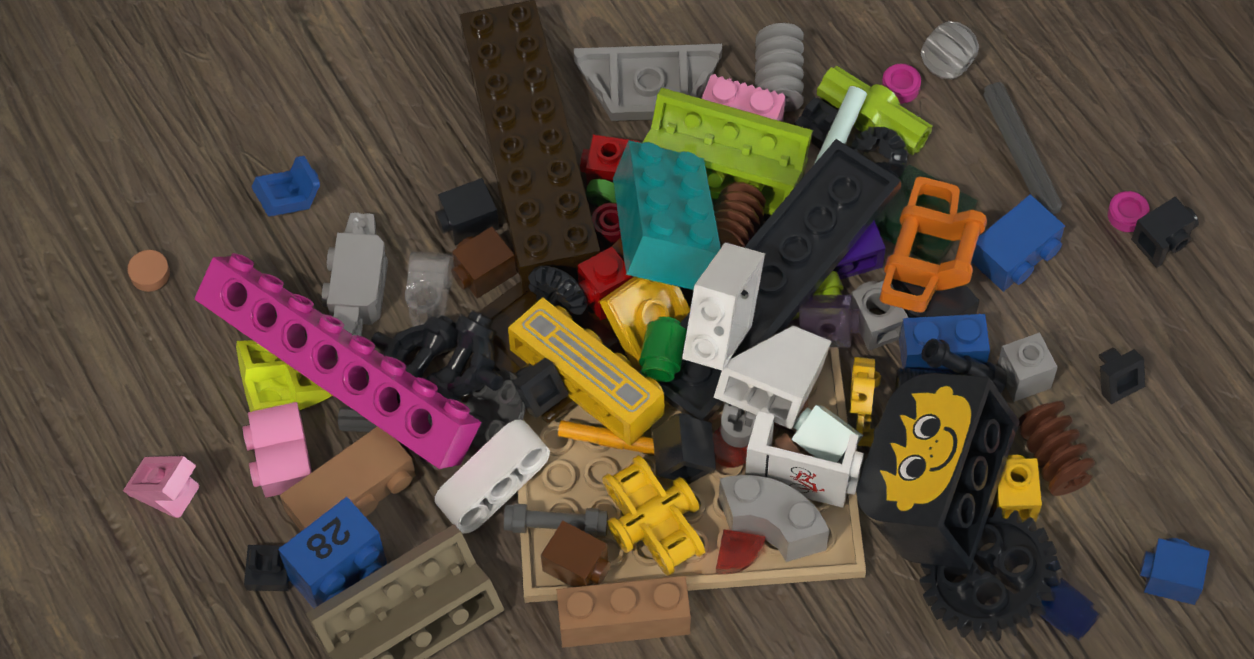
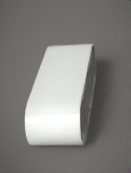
[435,419,550,534]

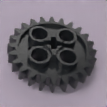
[919,507,1061,642]

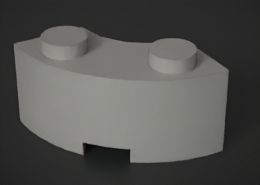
[719,475,829,562]

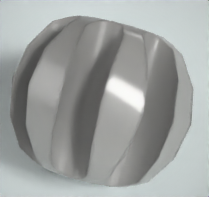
[921,21,979,80]

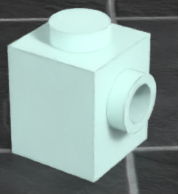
[791,405,864,464]

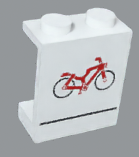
[745,411,864,508]

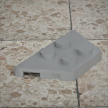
[574,44,722,121]

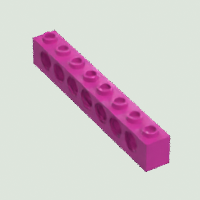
[194,253,481,469]

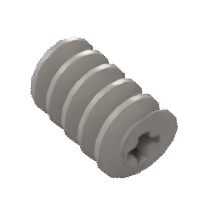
[755,23,804,112]

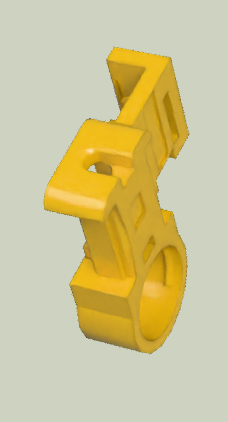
[850,357,881,447]

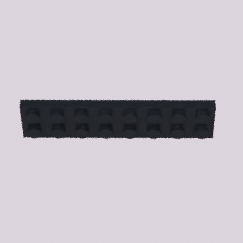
[639,139,901,422]

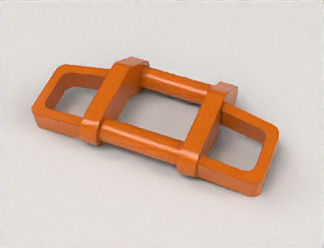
[879,176,987,313]

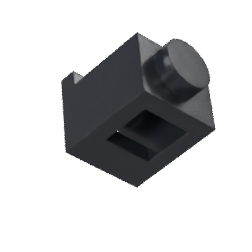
[1131,196,1199,268]

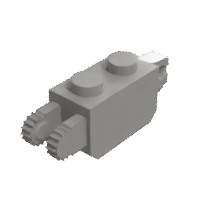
[322,213,388,336]

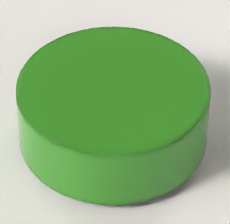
[585,179,616,207]

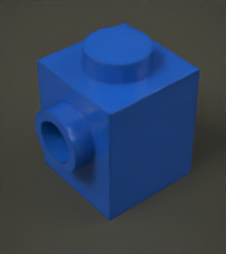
[1139,538,1210,605]

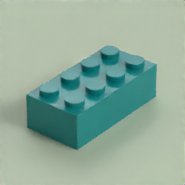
[613,140,721,290]

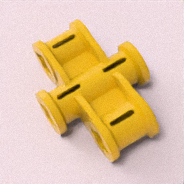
[602,455,705,576]

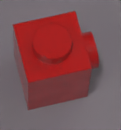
[580,134,640,186]
[578,247,634,320]

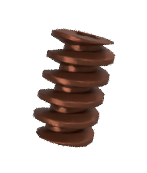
[713,182,766,248]
[1018,401,1095,496]

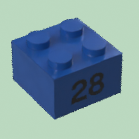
[278,497,387,609]

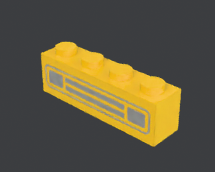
[508,297,664,446]

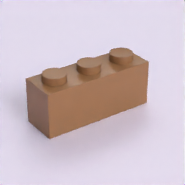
[280,426,416,531]
[556,576,691,648]

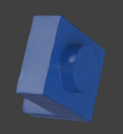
[252,156,320,217]

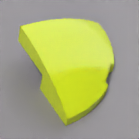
[236,340,333,412]

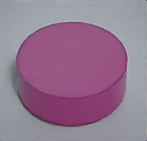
[882,64,921,104]
[1107,191,1150,232]

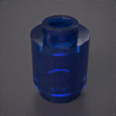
[1040,578,1100,641]

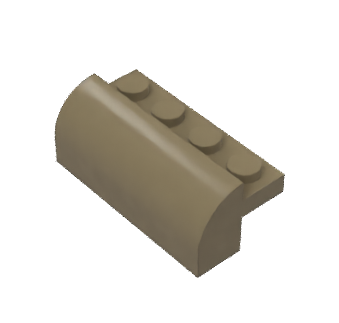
[306,524,504,659]

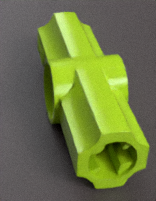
[817,66,933,156]

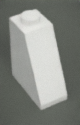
[714,326,832,429]

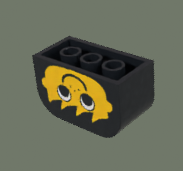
[857,373,1020,570]

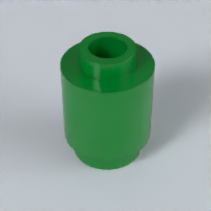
[639,317,687,382]

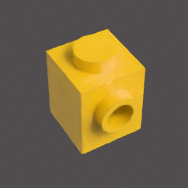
[993,455,1042,522]

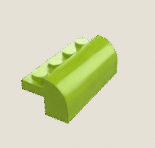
[642,88,813,215]

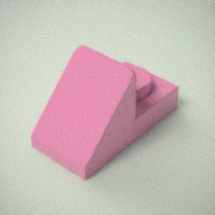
[123,456,199,518]

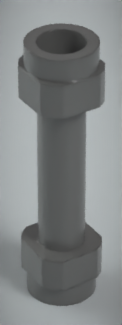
[504,504,608,538]

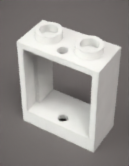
[682,242,765,371]

